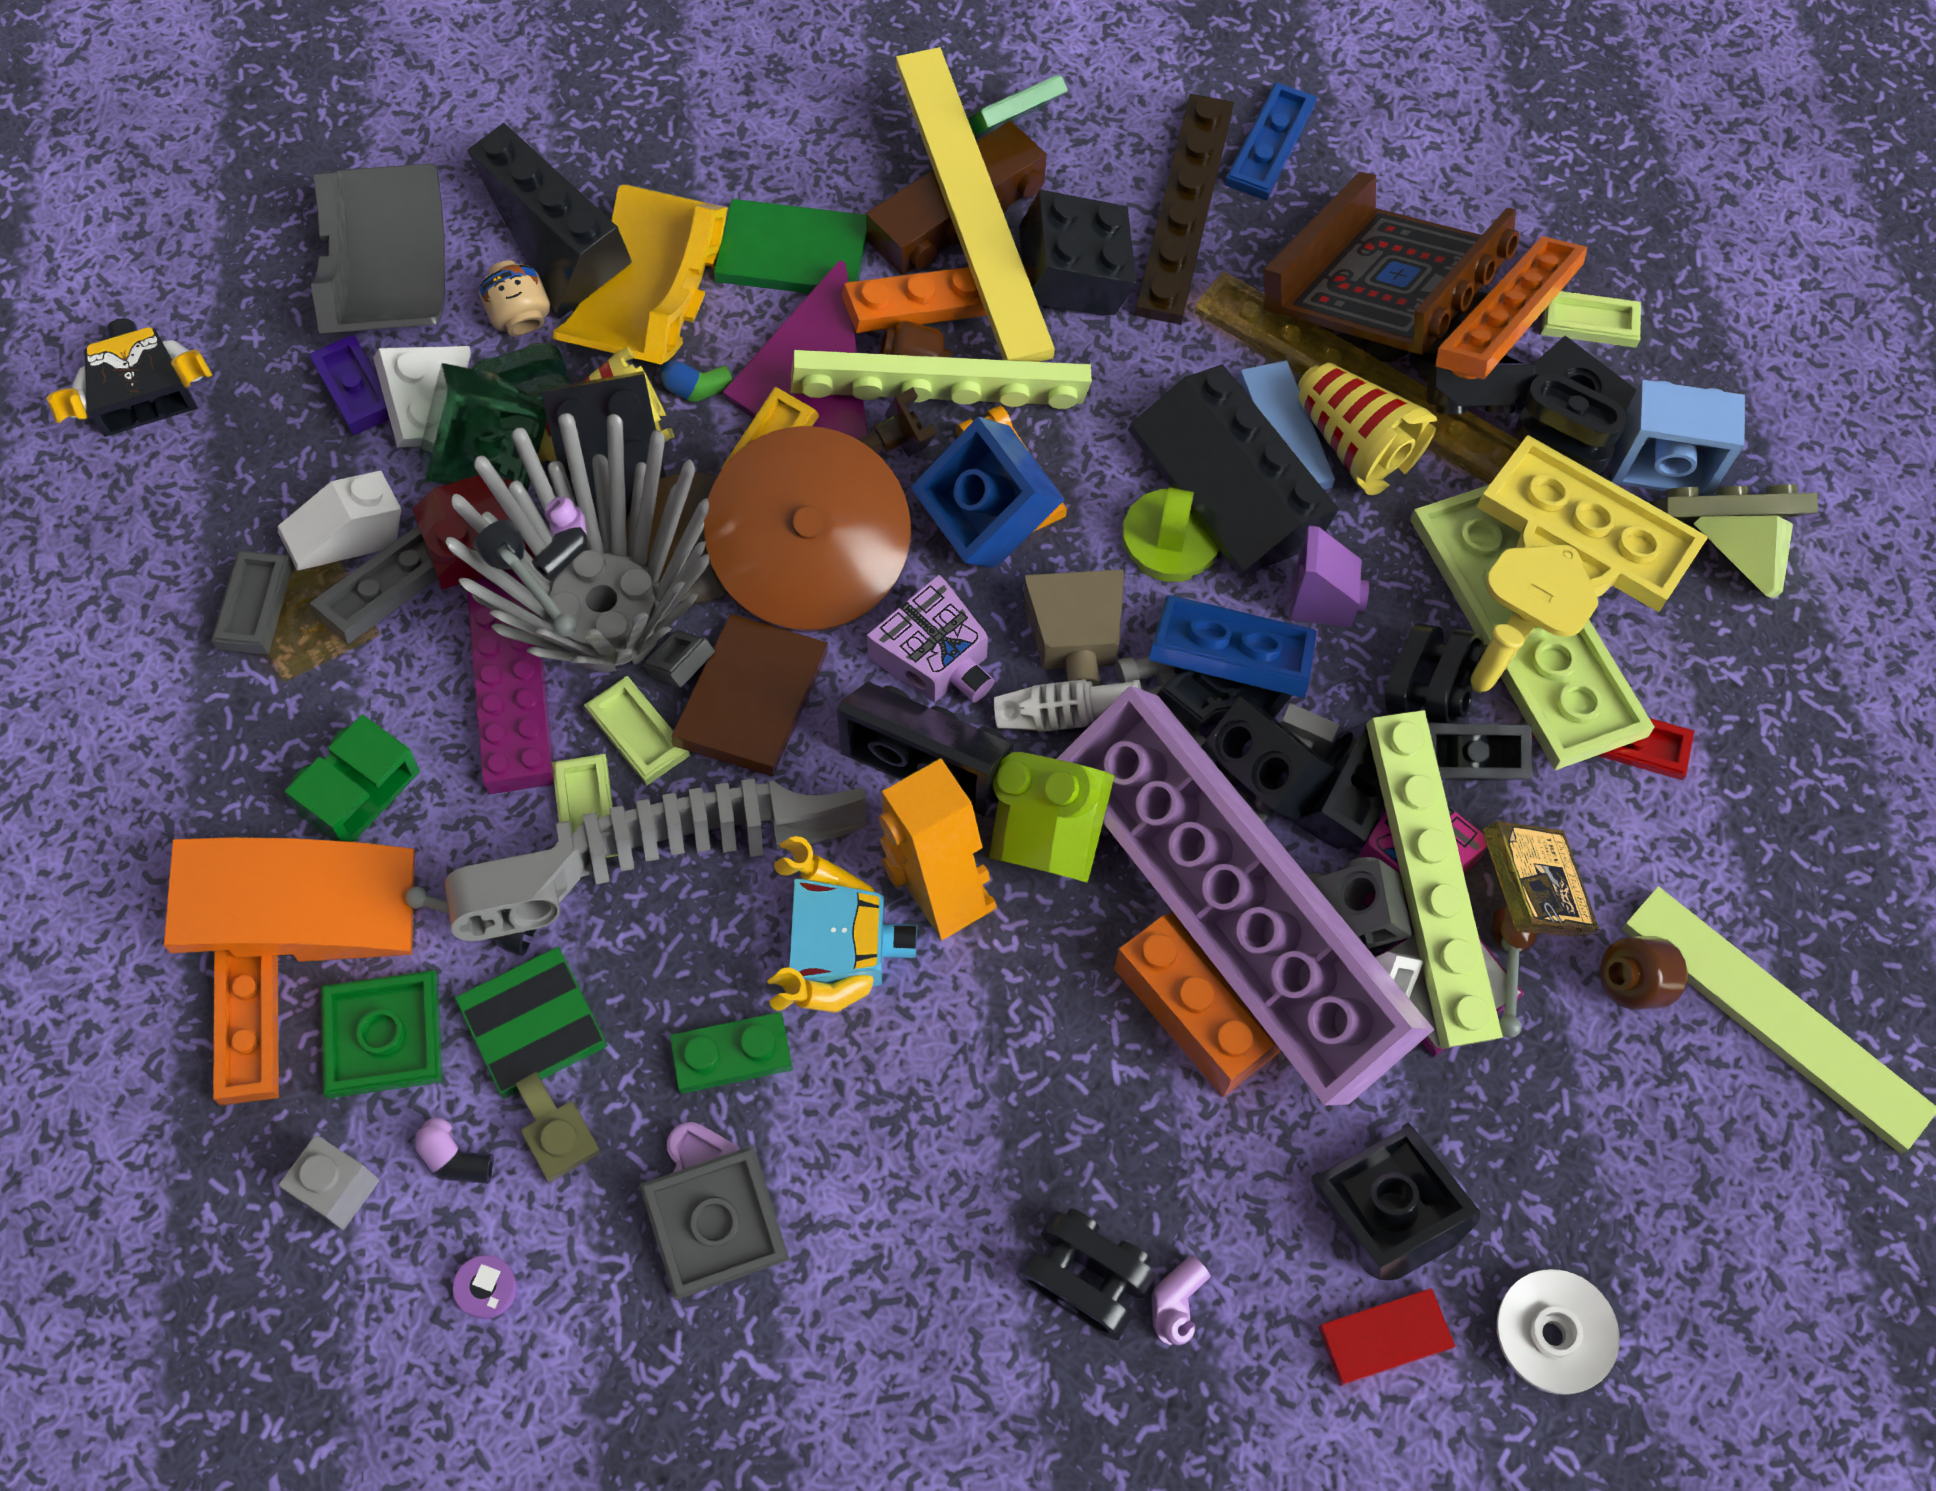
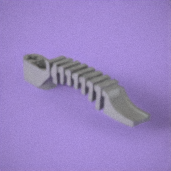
[445,779,866,941]

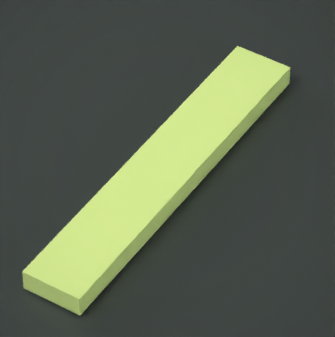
[1621,886,1936,1154]

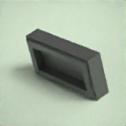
[211,551,294,655]

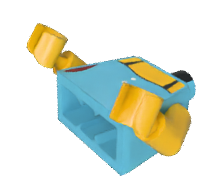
[767,836,917,1013]

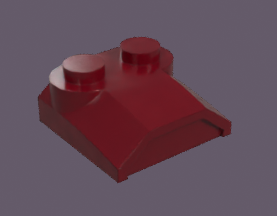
[412,475,536,590]

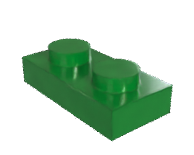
[670,1012,793,1094]

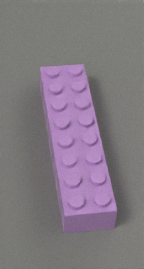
[1057,686,1435,1105]

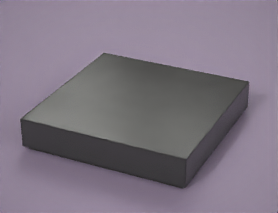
[639,1145,790,1300]

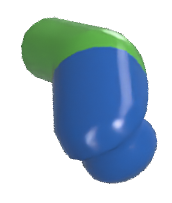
[660,360,733,402]

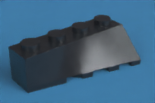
[467,123,632,319]

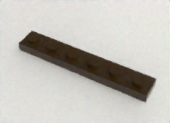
[1135,93,1234,325]

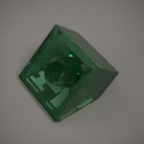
[419,363,547,491]

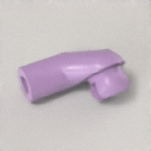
[1151,1255,1211,1345]

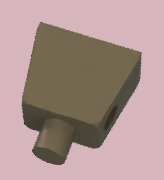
[1023,569,1124,686]

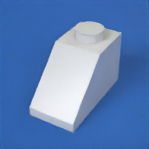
[278,471,401,571]

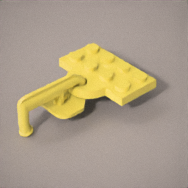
[1471,435,1708,693]

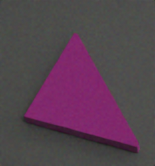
[723,260,868,439]

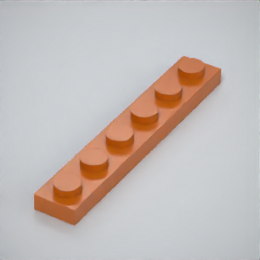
[1436,236,1587,379]

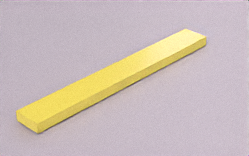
[896,47,1055,362]

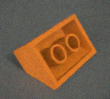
[1114,912,1281,1097]

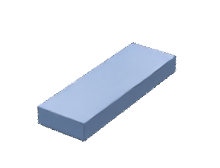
[1239,360,1335,489]

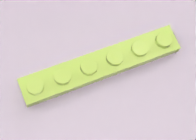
[791,350,1092,409]
[1366,710,1503,1049]

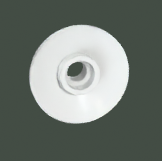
[1496,1269,1620,1395]

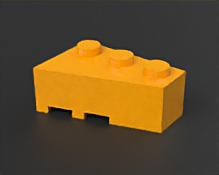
[878,758,997,941]

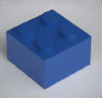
[910,416,1065,568]

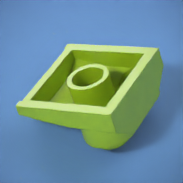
[989,752,1115,883]

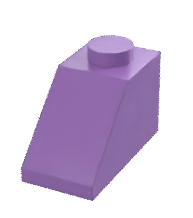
[1290,526,1369,627]

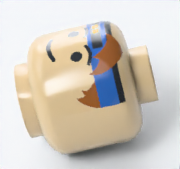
[479,260,550,337]

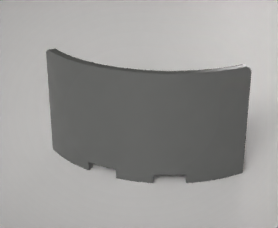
[311,163,445,334]

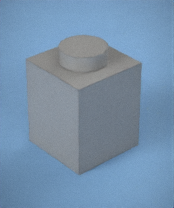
[278,1135,380,1231]

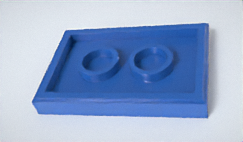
[1149,595,1317,698]

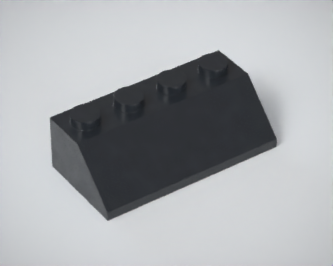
[1128,364,1339,577]

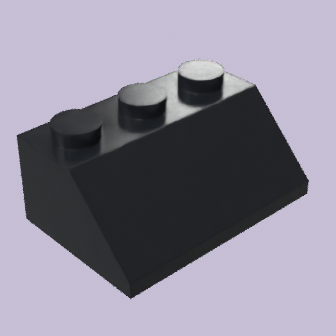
[837,681,1013,817]

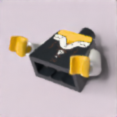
[46,318,212,437]

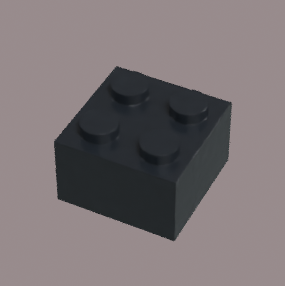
[1019,189,1137,316]

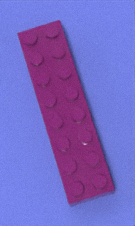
[467,569,554,795]

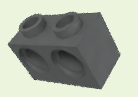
[1306,857,1412,949]

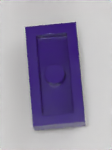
[309,334,390,436]

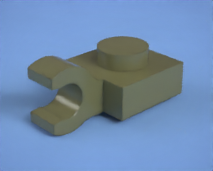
[515,1072,601,1183]

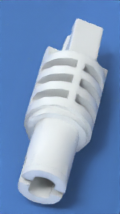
[994,679,1141,732]

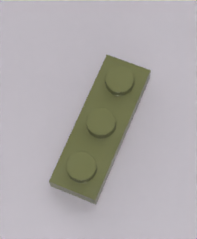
[1649,484,1818,520]

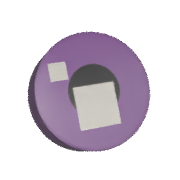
[453,1255,517,1319]

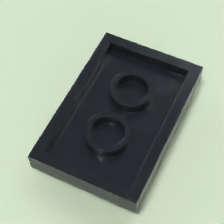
[541,371,666,526]

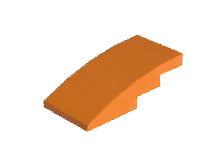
[164,837,415,962]

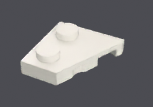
[373,346,471,448]

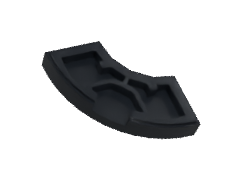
[1156,670,1292,731]

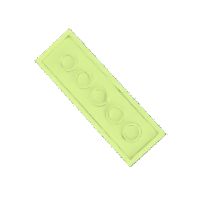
[1410,485,1655,770]

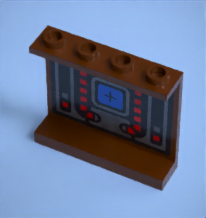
[1264,171,1519,355]

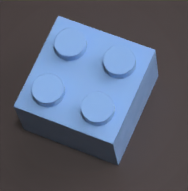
[1611,380,1745,496]

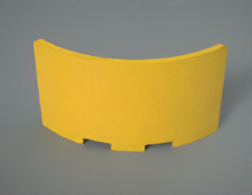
[552,184,728,365]

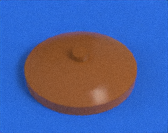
[704,426,911,632]

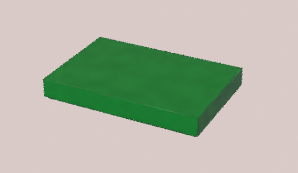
[714,199,867,294]

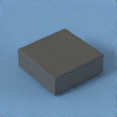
[643,630,715,688]

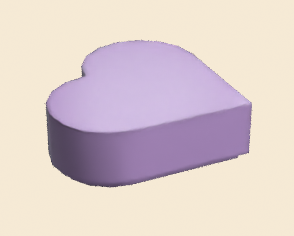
[667,1122,740,1172]

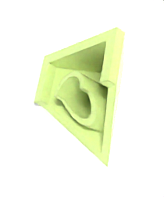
[1694,516,1793,599]

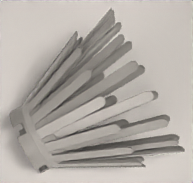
[446,413,709,673]

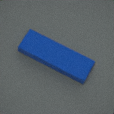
[1225,82,1317,201]

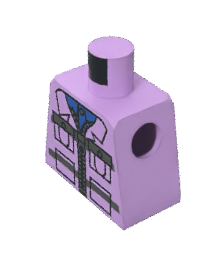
[867,575,995,703]

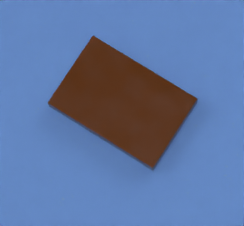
[672,614,828,776]

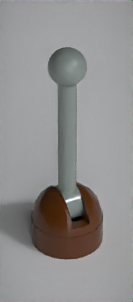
[1492,907,1538,1038]

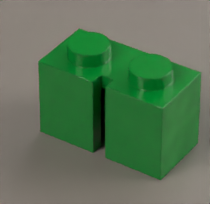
[284,714,420,842]

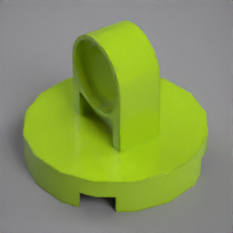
[1122,487,1220,582]

